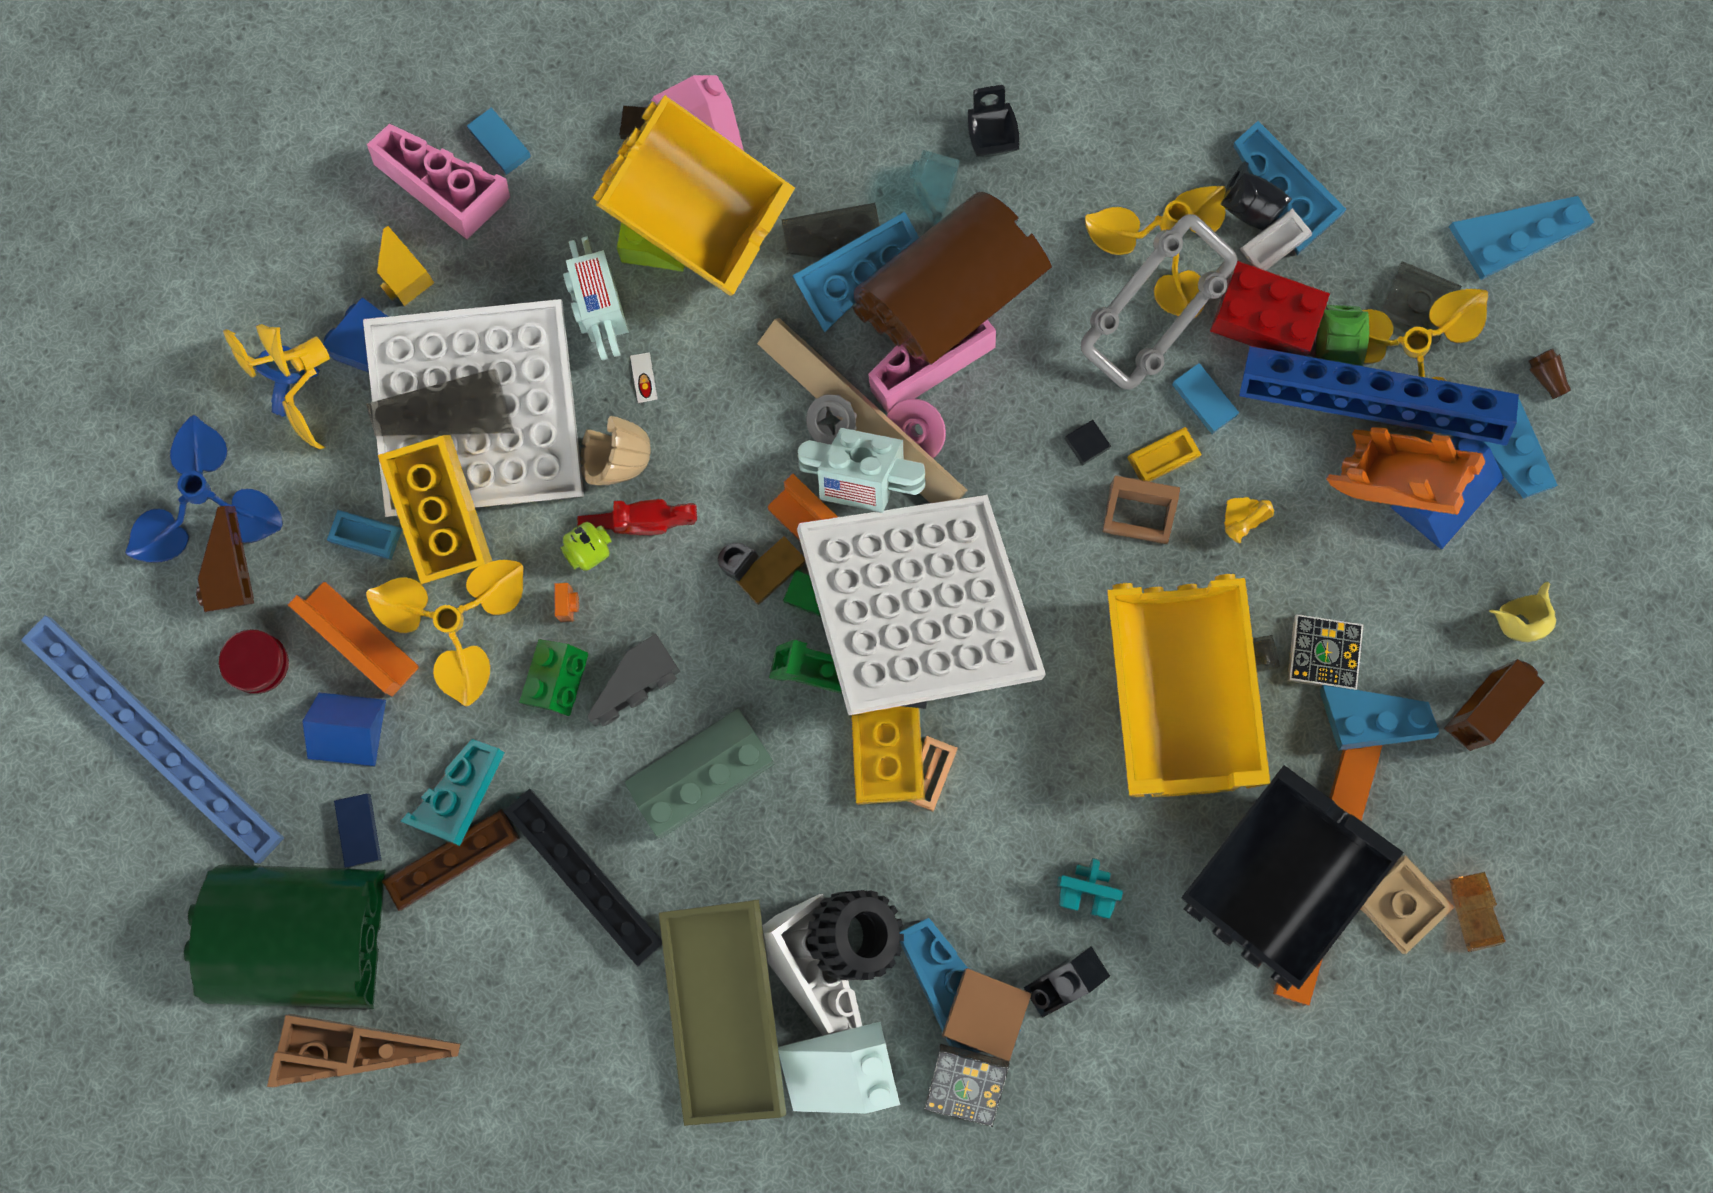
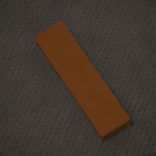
[382,809,520,911]

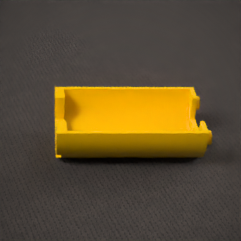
[1107,574,1271,797]

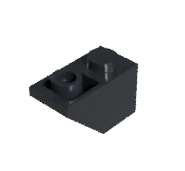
[1023,946,1110,1018]

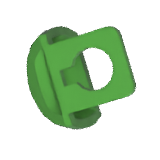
[1316,305,1369,366]

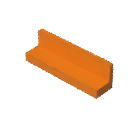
[767,473,838,541]
[288,582,419,697]

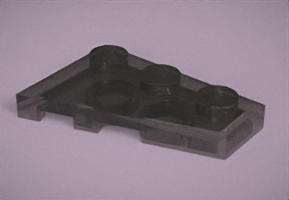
[781,203,880,258]

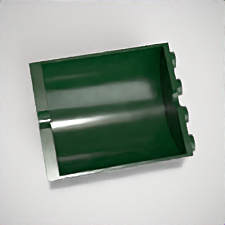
[184,864,386,1009]

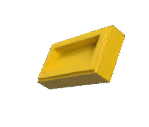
[1127,427,1202,482]

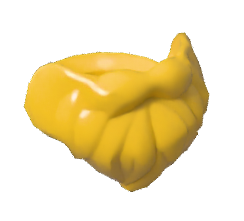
[1224,497,1274,544]

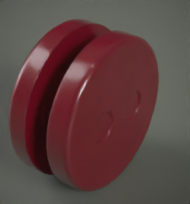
[219,629,289,694]

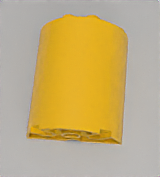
[592,95,795,296]

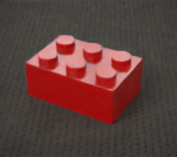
[1210,261,1330,356]

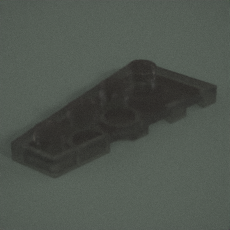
[366,369,515,437]

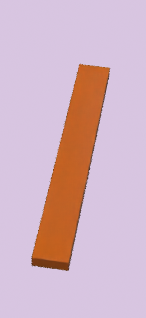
[1273,745,1383,1006]

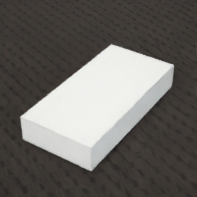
[1240,208,1312,271]

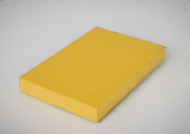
[851,706,925,805]

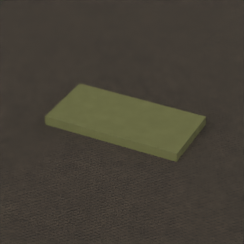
[659,899,787,1126]

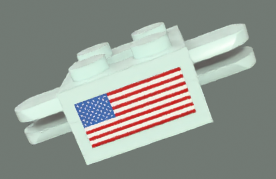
[563,236,629,361]
[798,428,925,513]

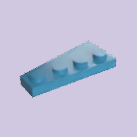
[1233,121,1346,255]

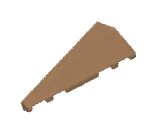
[267,1014,461,1088]

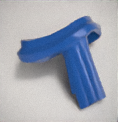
[255,346,320,417]

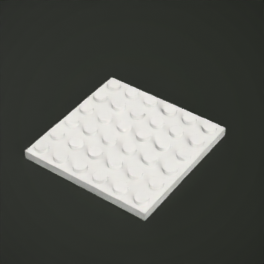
[363,299,584,517]
[797,495,1046,715]

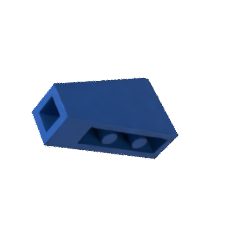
[323,297,388,373]

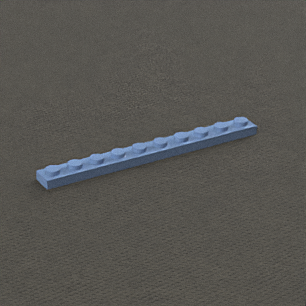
[21,615,284,864]

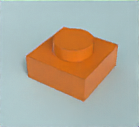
[554,583,579,622]

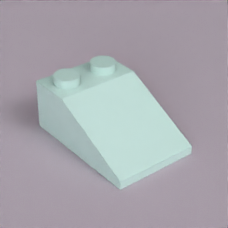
[778,1022,900,1114]

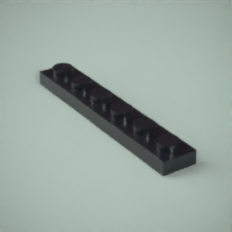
[503,788,662,967]

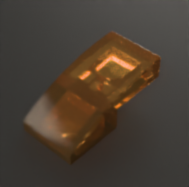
[1450,872,1506,952]

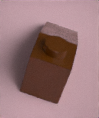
[196,506,254,612]

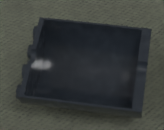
[1181,765,1404,991]

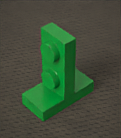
[769,640,842,694]

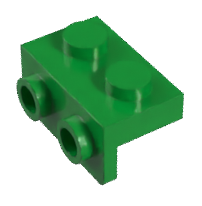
[519,639,588,716]

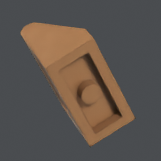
[1102,475,1180,544]

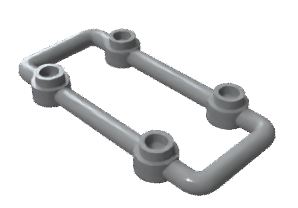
[1080,214,1237,390]

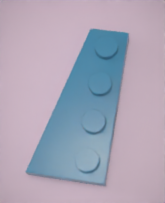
[1449,196,1594,280]
[793,212,919,333]
[900,918,1021,1059]

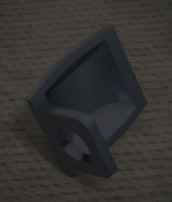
[968,85,1019,157]
[1221,161,1292,231]

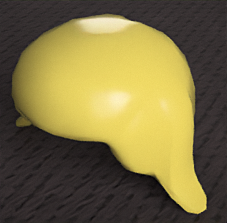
[1489,582,1556,642]

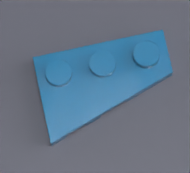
[1482,397,1558,499]

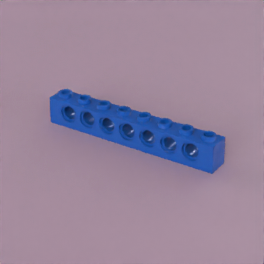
[1239,346,1519,446]

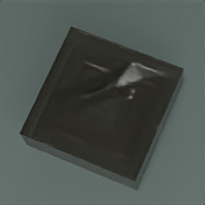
[1253,635,1280,673]

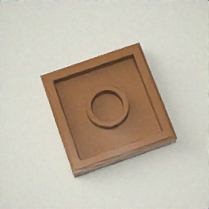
[942,968,1031,1062]

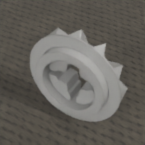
[806,394,857,445]

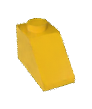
[377,226,434,306]

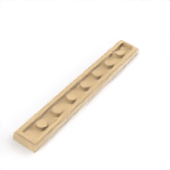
[757,318,968,503]

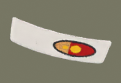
[630,352,658,403]

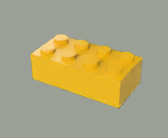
[378,435,492,584]

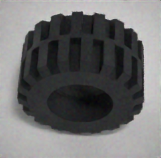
[807,890,904,980]

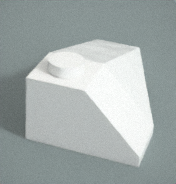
[762,894,862,1036]

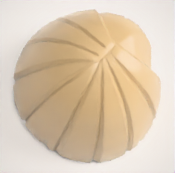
[580,416,651,485]

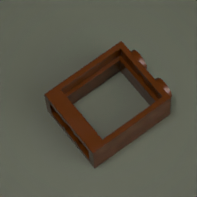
[1444,659,1545,751]

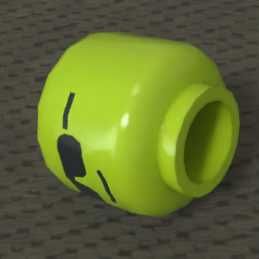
[560,522,612,571]

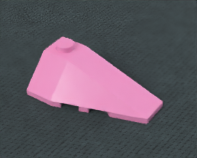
[650,75,744,151]

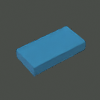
[467,107,531,175]
[1172,363,1239,434]
[327,510,402,560]

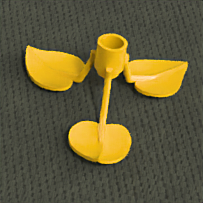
[1085,186,1226,318]
[1362,289,1488,435]
[223,324,330,449]
[366,560,524,706]

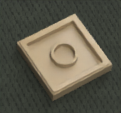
[1361,855,1454,954]

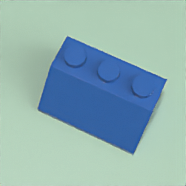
[1390,436,1504,550]

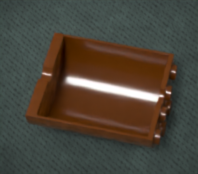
[853,192,1052,365]

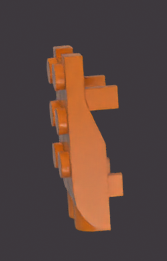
[1326,427,1485,515]

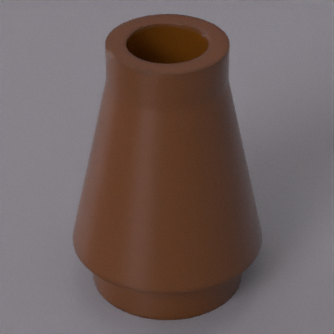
[1528,348,1571,399]

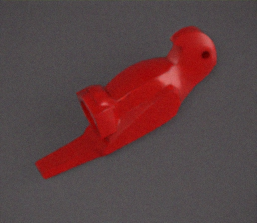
[577,499,697,535]

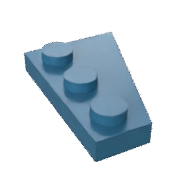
[1320,685,1439,751]

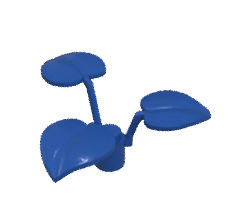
[125,415,283,563]

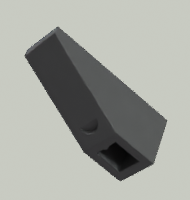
[587,633,680,726]

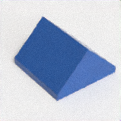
[302,692,386,766]

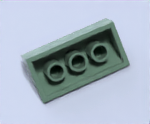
[625,708,775,839]

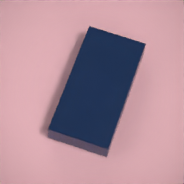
[334,793,382,868]

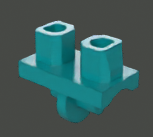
[1056,858,1123,919]

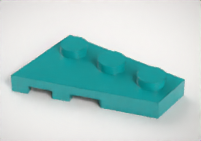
[400,739,505,846]

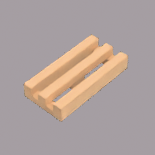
[907,736,958,812]

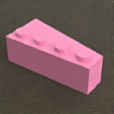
[367,124,510,240]
[868,319,996,414]

